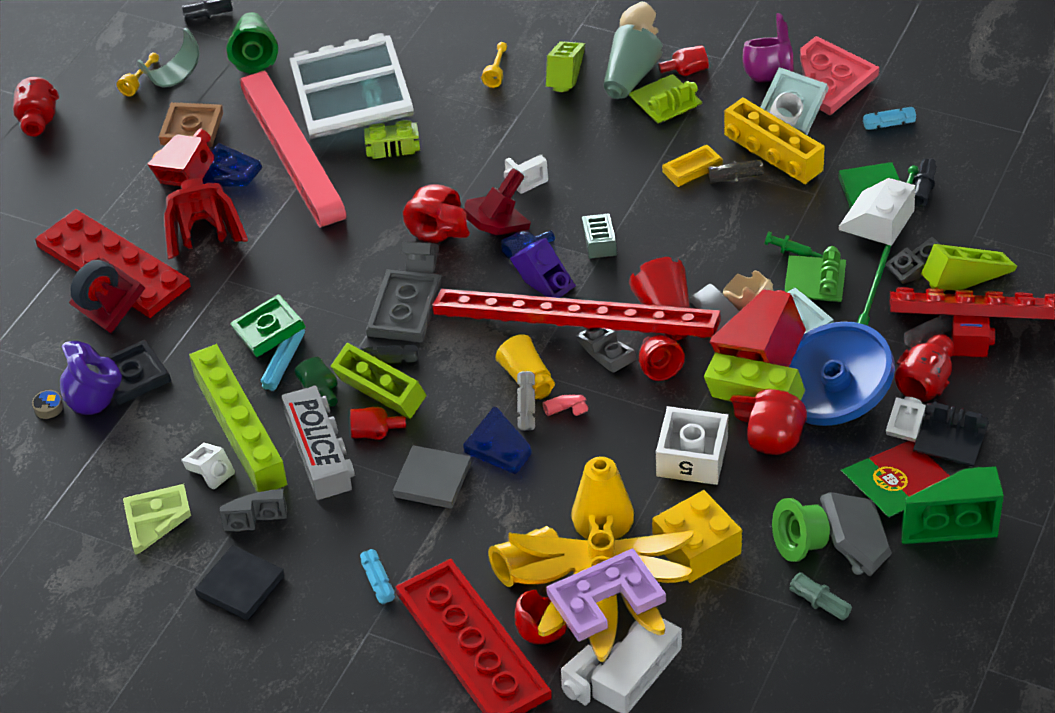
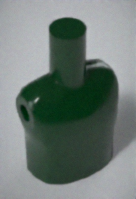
[295,357,338,407]

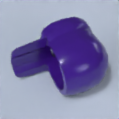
[60,341,122,415]

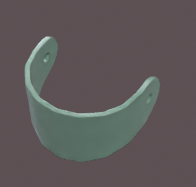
[137,28,200,88]

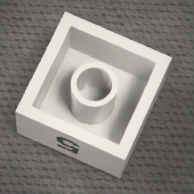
[656,406,728,485]

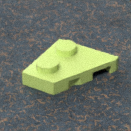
[123,484,191,554]

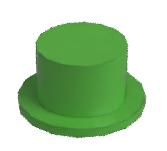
[772,498,830,562]

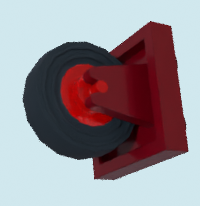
[69,258,146,333]

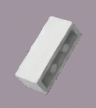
[590,618,682,713]

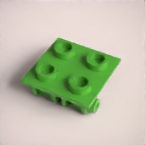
[785,246,846,302]

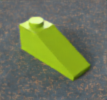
[546,41,585,92]
[921,244,1017,292]

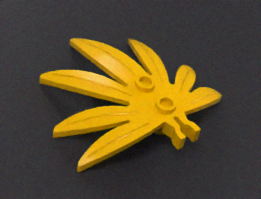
[508,515,693,662]

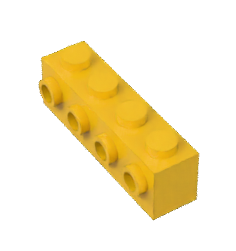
[724,98,825,184]

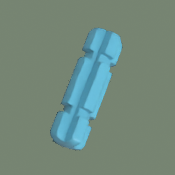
[863,107,916,130]
[360,549,395,604]

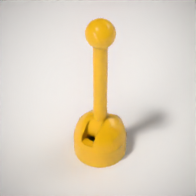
[481,42,507,88]
[117,53,159,97]

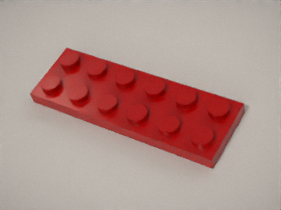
[35,209,191,318]
[889,287,1055,320]
[395,559,552,713]

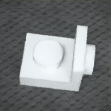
[504,155,548,194]
[886,397,926,442]
[181,443,235,489]
[561,644,599,706]

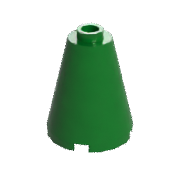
[226,12,278,74]

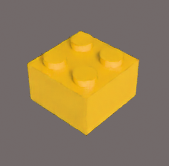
[652,490,742,583]

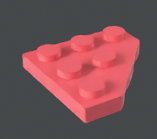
[800,36,879,115]

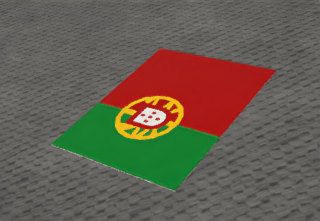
[841,441,950,517]

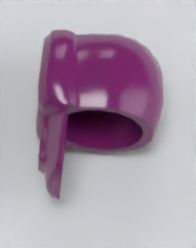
[742,13,794,83]

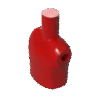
[658,45,709,76]
[350,407,406,440]

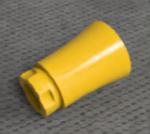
[495,334,555,400]
[488,526,559,587]

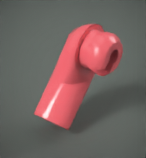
[542,395,588,416]

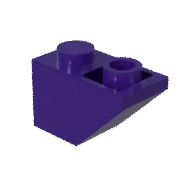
[510,238,576,298]

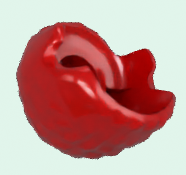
[515,590,568,644]

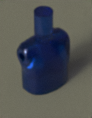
[501,230,555,262]

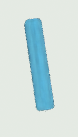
[261,329,305,391]

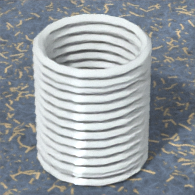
[769,92,803,127]

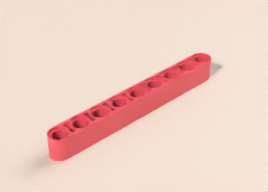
[240,71,346,228]

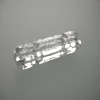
[903,314,953,348]

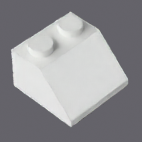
[839,178,915,246]

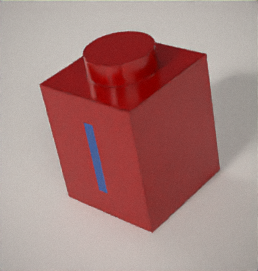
[951,315,995,357]

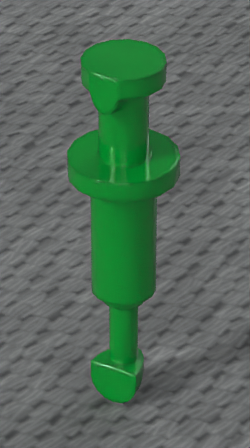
[764,231,823,258]

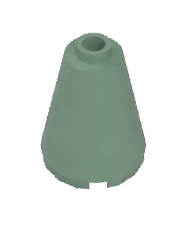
[604,25,663,99]

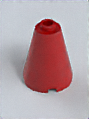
[629,257,690,340]

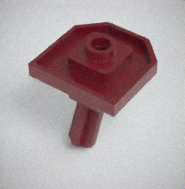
[463,168,531,235]

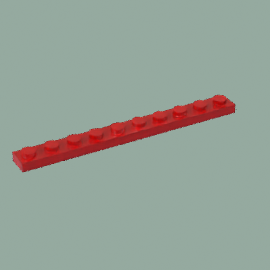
[432,289,721,338]

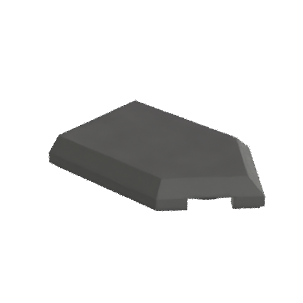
[820,492,892,577]

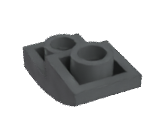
[885,237,941,284]
[689,284,739,333]
[576,328,637,373]
[220,489,287,532]

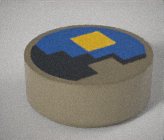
[32,390,63,419]

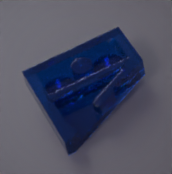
[202,143,263,187]
[463,407,531,475]

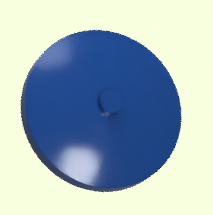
[789,322,895,426]

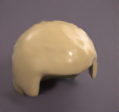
[620,2,658,35]
[723,270,774,312]

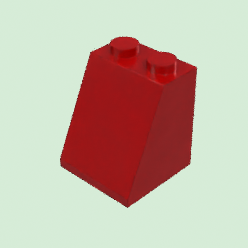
[710,289,806,367]

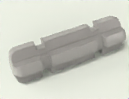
[517,371,535,431]

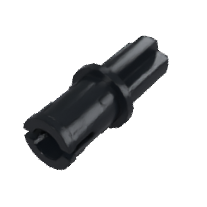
[181,0,233,21]
[913,158,937,207]

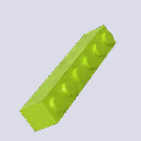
[189,344,287,493]

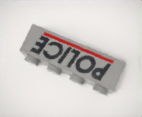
[282,386,355,500]

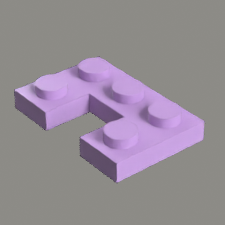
[547,549,666,642]

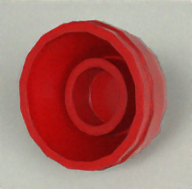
[639,335,685,381]

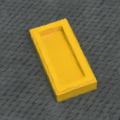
[662,144,723,187]

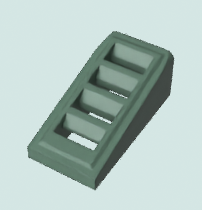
[582,214,617,259]

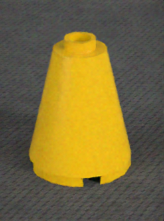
[571,457,634,540]

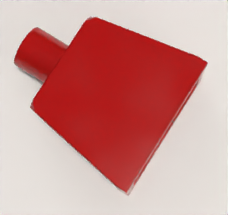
[147,129,214,186]

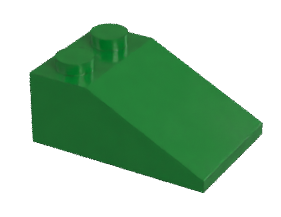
[901,467,1004,544]

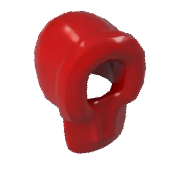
[403,184,470,243]
[730,389,807,455]

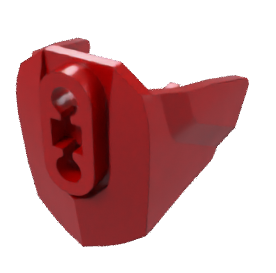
[164,178,248,260]

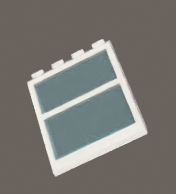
[289,33,414,139]

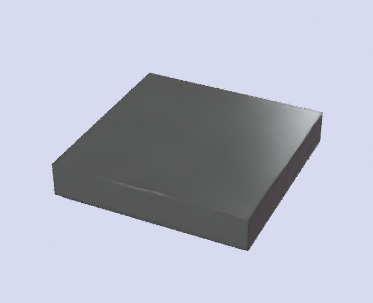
[393,445,471,509]

